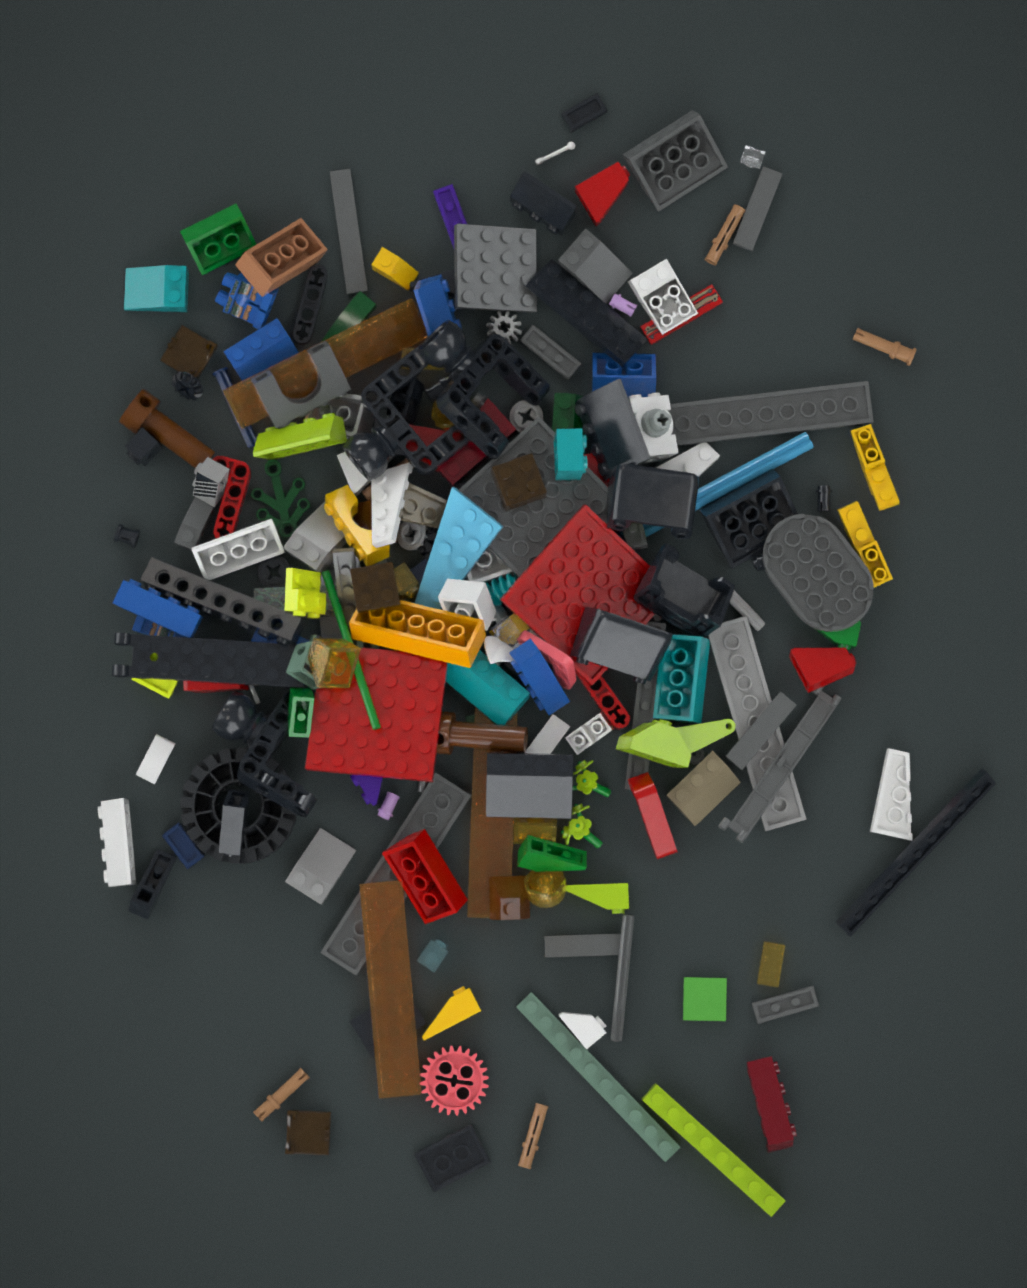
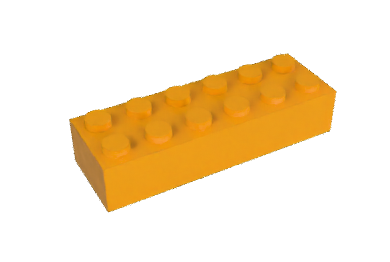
[349,600,486,668]

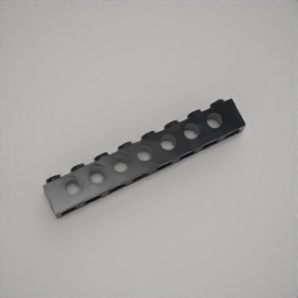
[140,557,306,646]

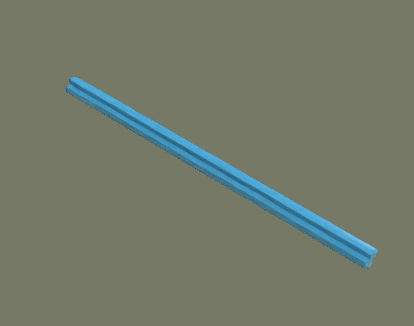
[616,432,814,541]

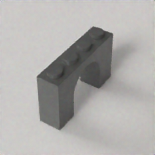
[250,341,351,428]

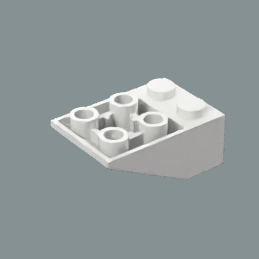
[628,259,698,335]

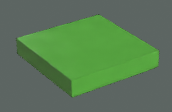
[683,977,727,1021]

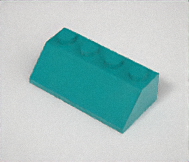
[653,635,710,724]
[446,650,530,725]

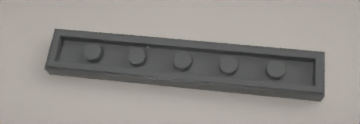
[330,169,368,295]

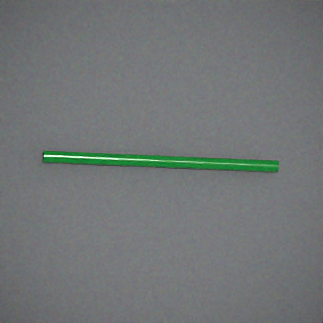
[321,570,381,730]

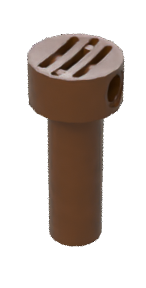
[119,389,215,469]
[437,711,528,755]

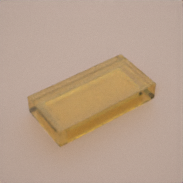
[757,941,785,987]

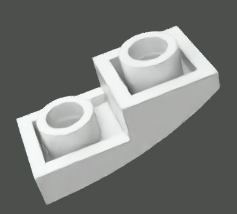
[565,712,614,755]
[136,734,175,784]

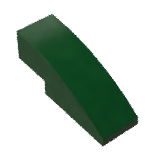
[320,291,377,356]

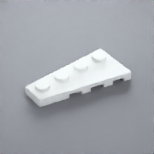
[656,443,720,477]
[371,463,413,548]
[870,748,912,841]

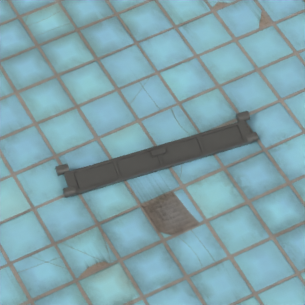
[718,686,842,843]

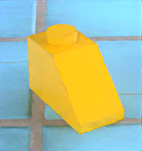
[371,247,419,291]

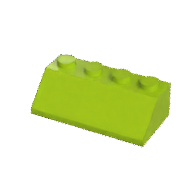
[253,413,347,460]

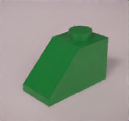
[288,687,314,738]

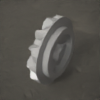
[510,400,543,432]
[397,521,428,551]

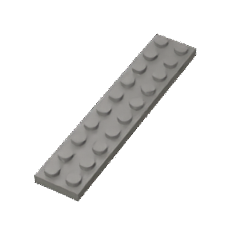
[708,616,807,831]

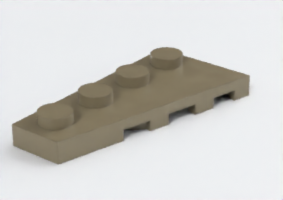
[399,483,447,528]

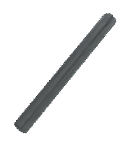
[611,914,634,1042]

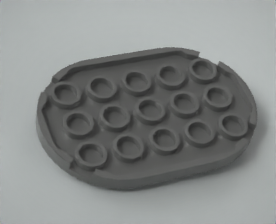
[762,514,874,632]

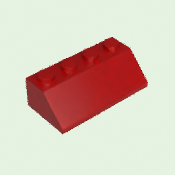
[382,829,468,924]

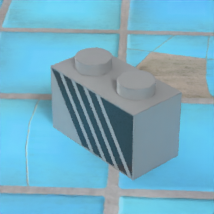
[192,457,229,507]

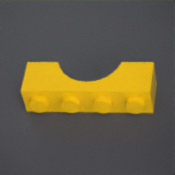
[324,485,390,566]

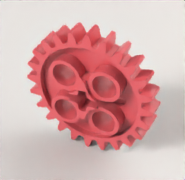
[420,1045,489,1116]

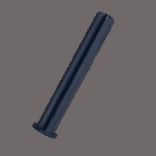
[212,367,257,448]

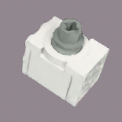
[629,393,678,463]

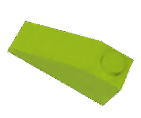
[564,883,629,914]

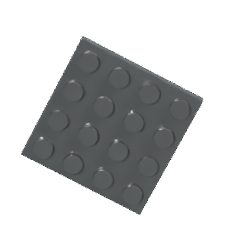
[454,224,537,313]

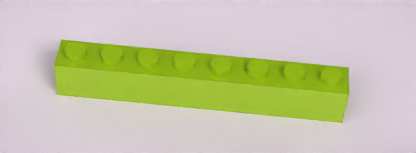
[642,1083,785,1217]

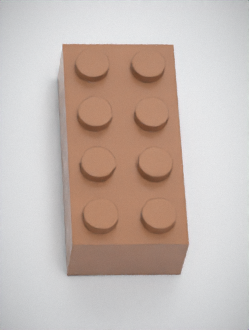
[235,218,328,297]

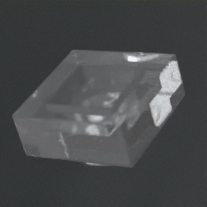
[740,146,765,169]

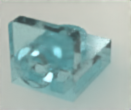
[417,939,449,973]

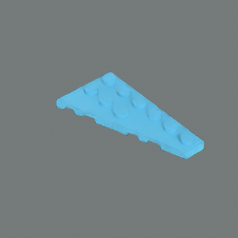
[415,487,503,610]

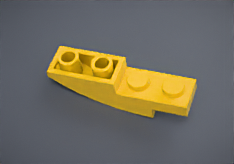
[851,424,900,511]
[838,501,893,588]

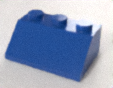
[413,274,462,337]
[224,318,301,391]
[592,353,656,398]

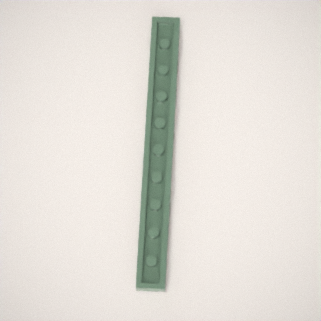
[516,992,680,1162]

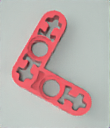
[517,630,576,690]

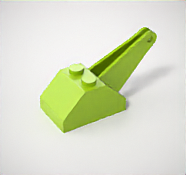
[616,719,736,768]

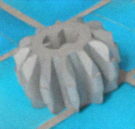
[487,311,522,344]

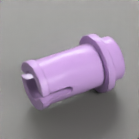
[609,294,637,317]
[377,792,400,820]

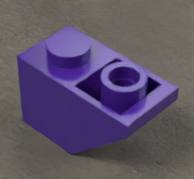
[350,775,383,806]

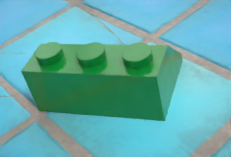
[180,204,257,275]

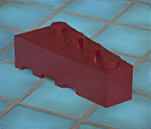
[439,398,516,487]
[746,1056,797,1153]

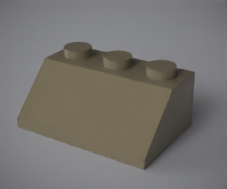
[666,751,741,826]

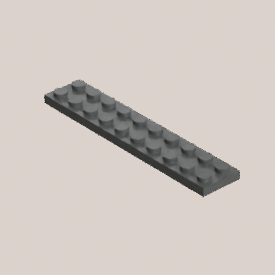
[668,381,874,446]
[320,772,471,976]

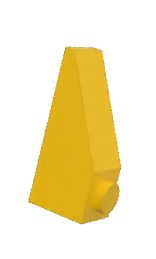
[422,986,481,1040]

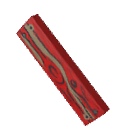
[640,284,723,345]

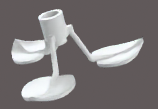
[484,605,541,666]

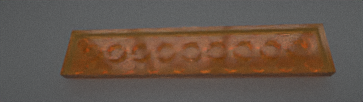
[223,298,428,429]
[467,707,518,918]
[359,880,422,1099]

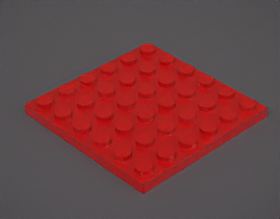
[500,504,655,685]
[305,644,448,782]

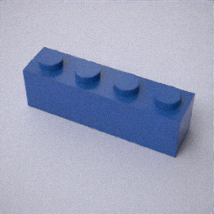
[113,579,203,638]
[509,638,570,715]

